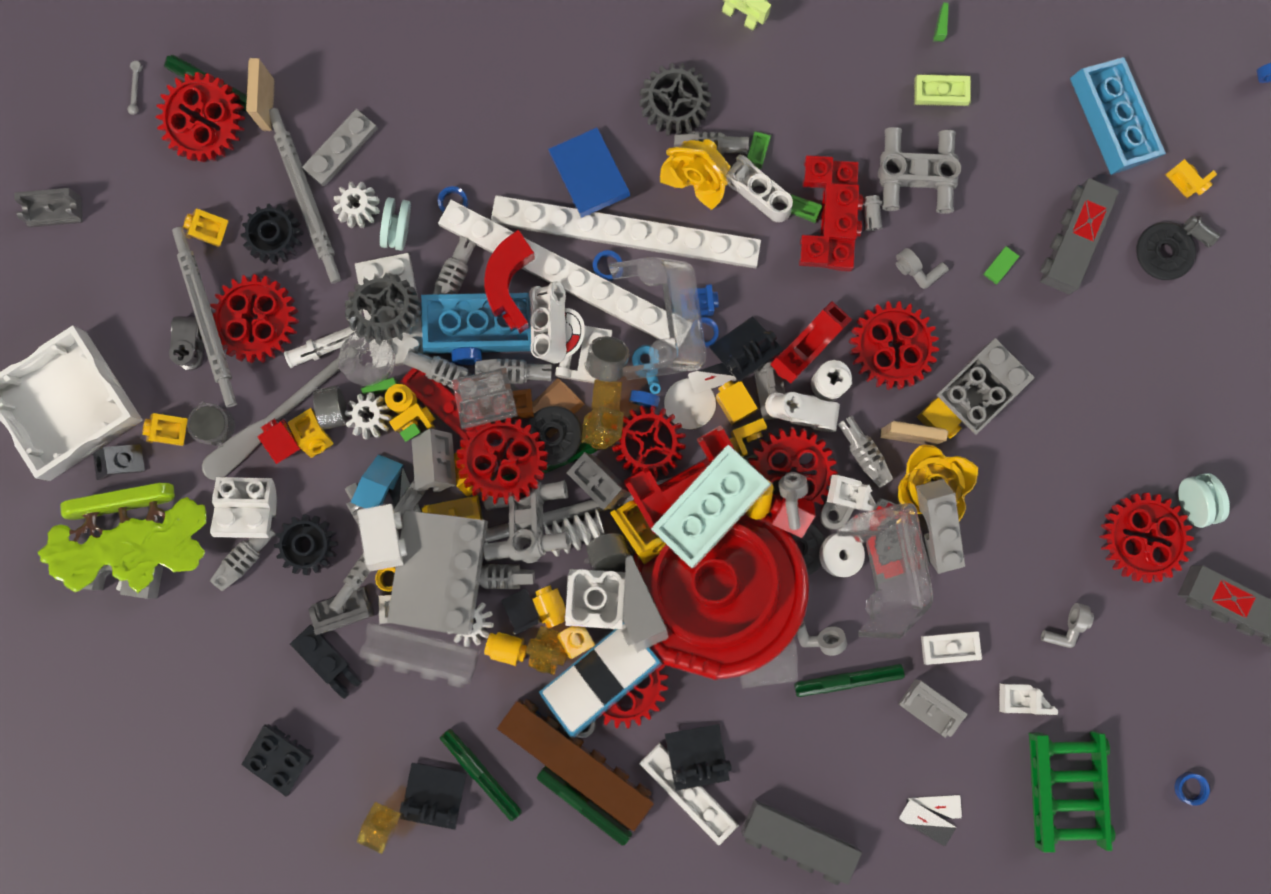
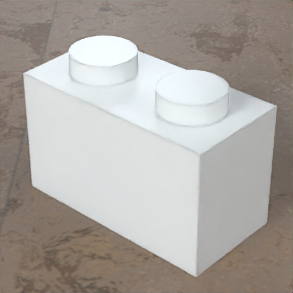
[357,504,407,571]

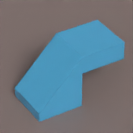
[350,454,404,509]

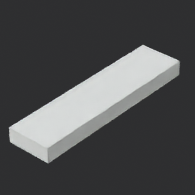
[640,743,739,845]

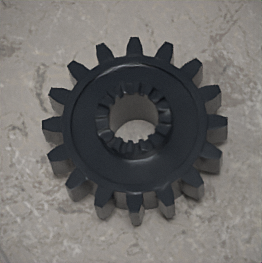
[241,204,304,265]
[274,514,338,575]

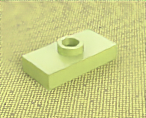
[915,75,970,106]

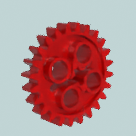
[156,72,245,163]
[210,274,299,363]
[849,301,939,390]
[456,416,547,505]
[748,427,837,505]
[1099,492,1194,583]
[597,663,669,729]

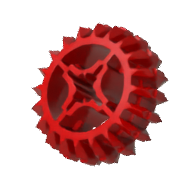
[612,406,686,479]

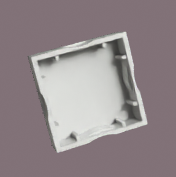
[0,325,143,481]

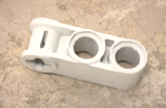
[727,155,793,222]
[529,281,567,363]
[766,392,840,432]

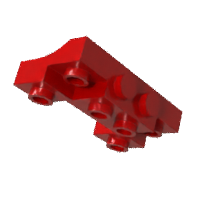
[799,155,863,271]
[624,425,736,534]

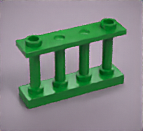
[1029,731,1115,853]

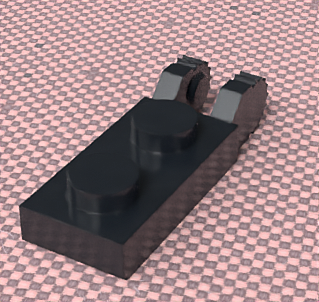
[290,624,362,699]

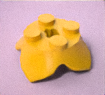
[660,139,730,210]
[898,445,978,521]

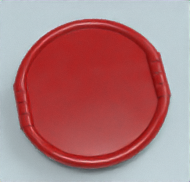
[633,512,809,680]

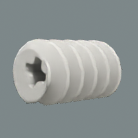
[811,360,852,401]
[544,509,605,557]

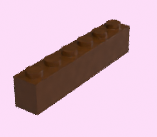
[496,698,654,832]

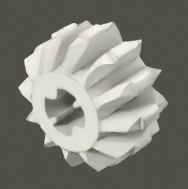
[333,181,380,228]
[345,392,393,440]
[448,603,494,647]

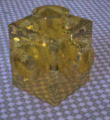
[526,626,568,675]

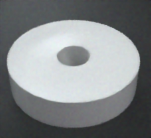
[819,533,865,577]

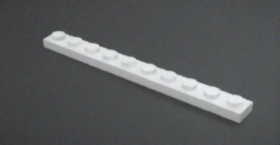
[491,195,761,269]
[438,200,691,349]

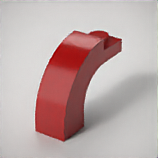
[484,230,535,334]
[770,301,852,384]

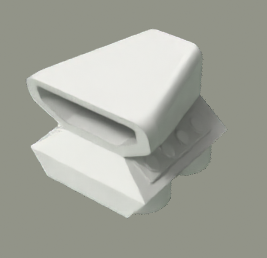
[565,569,625,630]

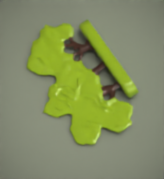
[38,483,206,593]

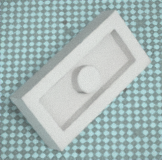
[921,631,982,665]

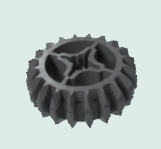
[639,63,712,136]
[345,273,421,346]

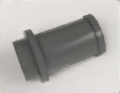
[1182,215,1220,248]

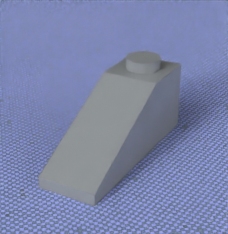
[621,556,668,652]

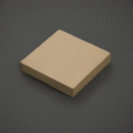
[246,58,274,131]
[880,421,948,446]

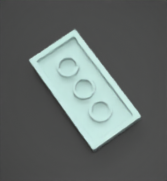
[651,445,771,568]

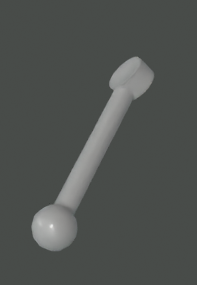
[127,61,142,115]

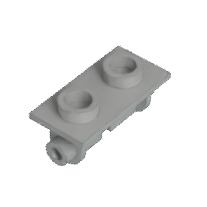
[754,362,786,421]

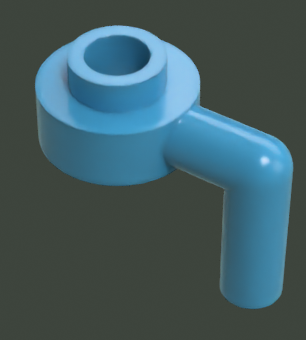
[632,345,661,394]

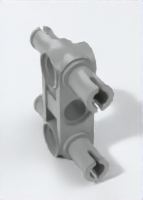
[878,127,961,214]
[484,480,570,563]

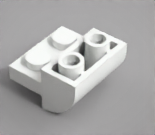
[210,477,277,538]

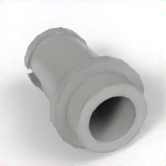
[862,196,883,231]

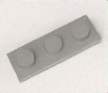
[302,109,378,187]

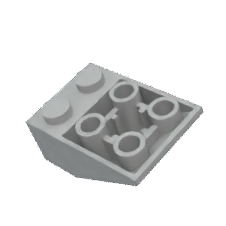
[937,338,1035,435]

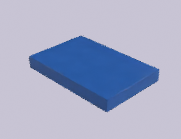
[548,128,630,218]

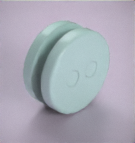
[380,197,411,251]
[1178,473,1230,528]

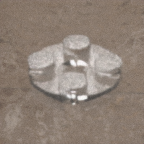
[338,332,396,387]

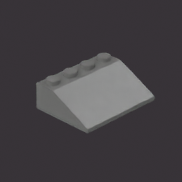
[387,510,488,635]

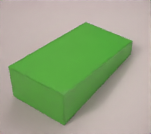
[933,3,949,42]
[747,131,771,169]
[785,194,822,223]
[983,246,1019,285]
[361,377,398,396]
[400,423,422,442]

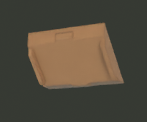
[533,378,585,438]

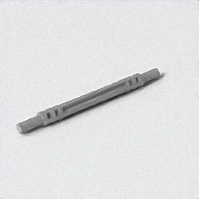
[269,108,341,284]
[172,227,237,407]
[329,479,427,613]

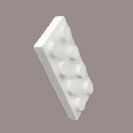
[355,253,429,370]

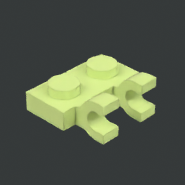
[722,0,771,30]

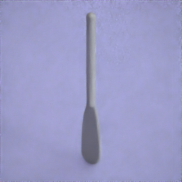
[202,346,358,480]

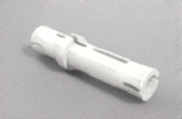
[284,327,365,368]

